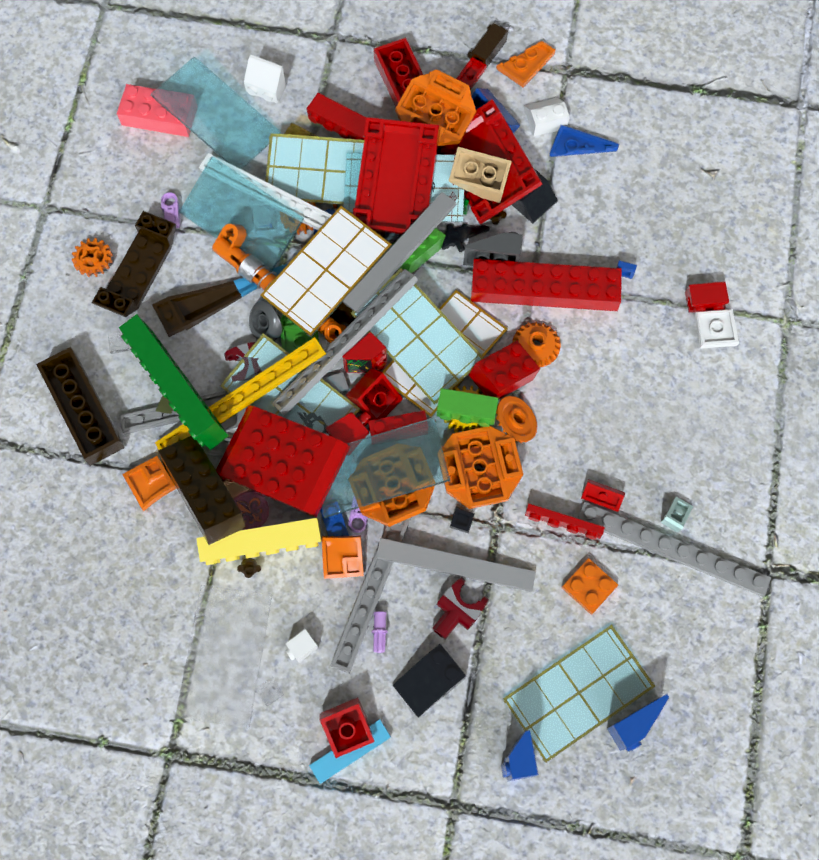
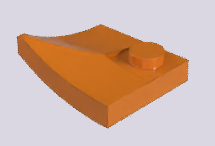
[122,456,176,511]
[322,535,364,579]

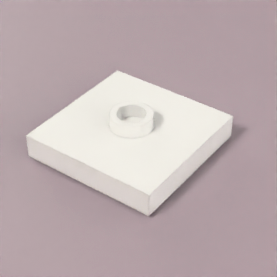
[694,309,739,349]

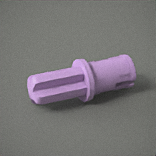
[372,612,388,653]

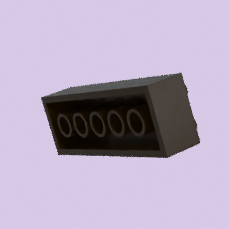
[36,347,125,466]
[158,436,246,545]

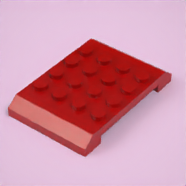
[438,99,542,224]
[353,117,440,234]
[216,405,350,518]

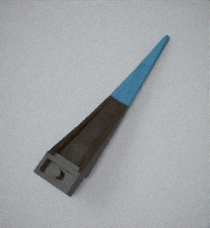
[152,263,289,337]

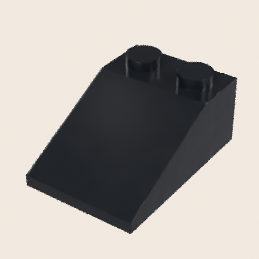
[392,644,466,718]

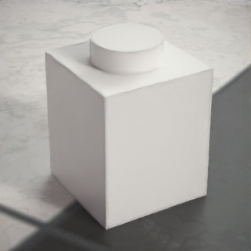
[286,629,318,663]

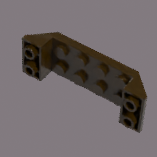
[92,211,176,317]

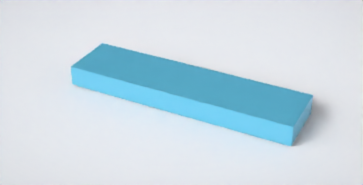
[309,719,391,784]

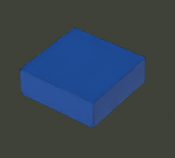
[616,261,637,279]

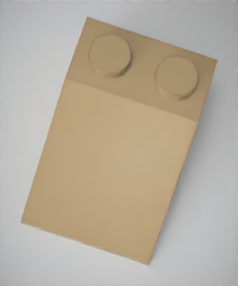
[449,147,511,203]

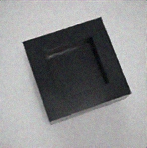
[450,508,475,534]

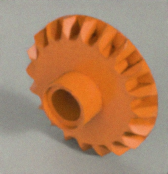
[512,321,561,367]
[496,396,537,443]

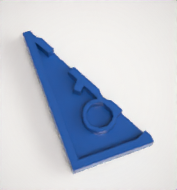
[549,125,619,157]

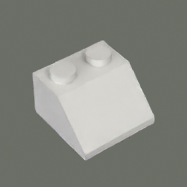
[244,55,286,103]
[524,98,570,136]

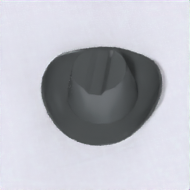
[249,299,282,341]

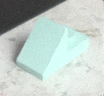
[661,497,693,532]

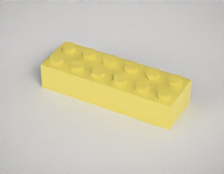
[196,518,322,565]

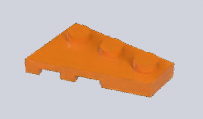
[496,41,556,88]

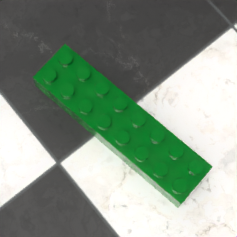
[119,314,229,450]

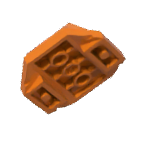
[395,69,476,146]
[438,426,523,509]
[349,444,436,527]

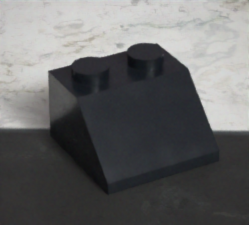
[512,169,558,224]

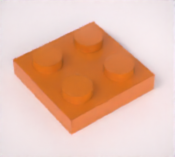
[562,558,618,615]

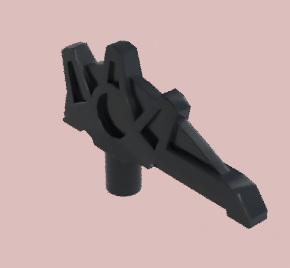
[441,223,490,253]

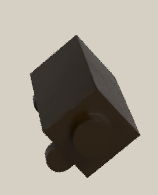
[467,23,508,67]

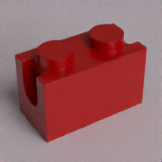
[685,282,729,313]

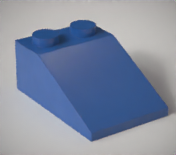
[607,694,669,752]

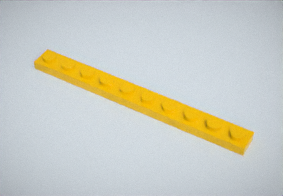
[155,337,326,450]

